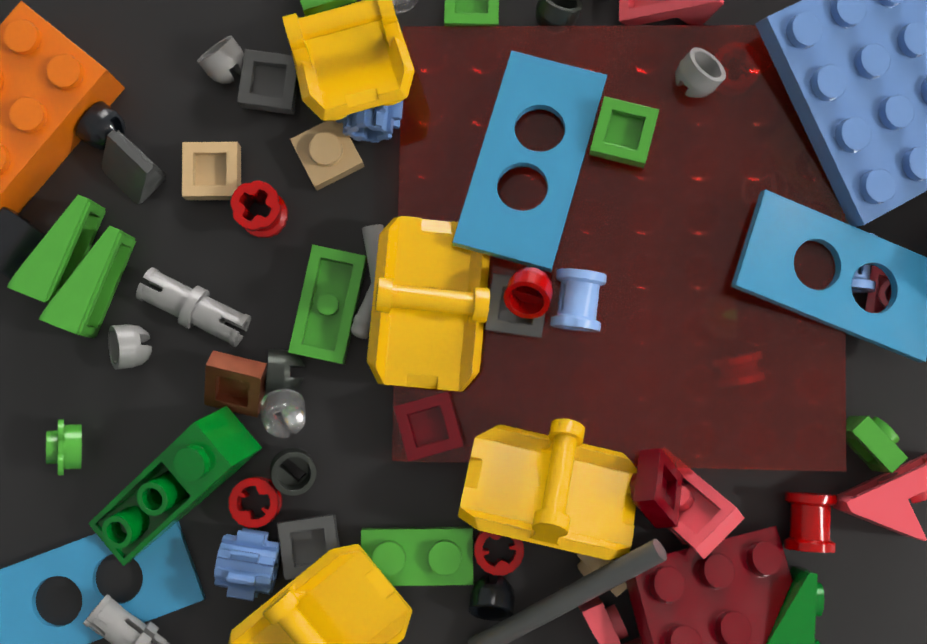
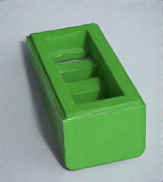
[7,194,106,304]
[39,226,136,338]

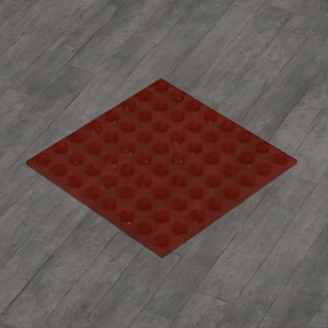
[392,25,846,472]

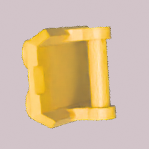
[282,0,414,121]
[367,216,490,392]
[458,418,637,560]
[228,544,412,644]

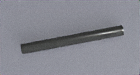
[468,539,667,644]

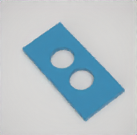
[452,50,607,272]
[731,189,927,363]
[0,521,206,644]

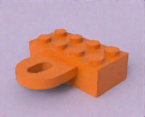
[0,1,125,213]

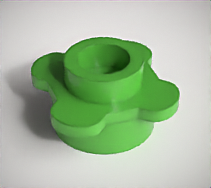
[46,419,82,476]

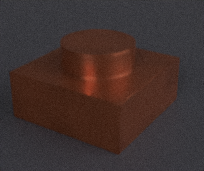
[204,350,267,418]

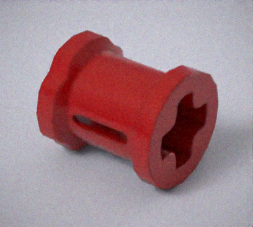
[230,180,288,238]
[784,492,837,553]

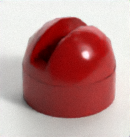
[504,267,553,319]

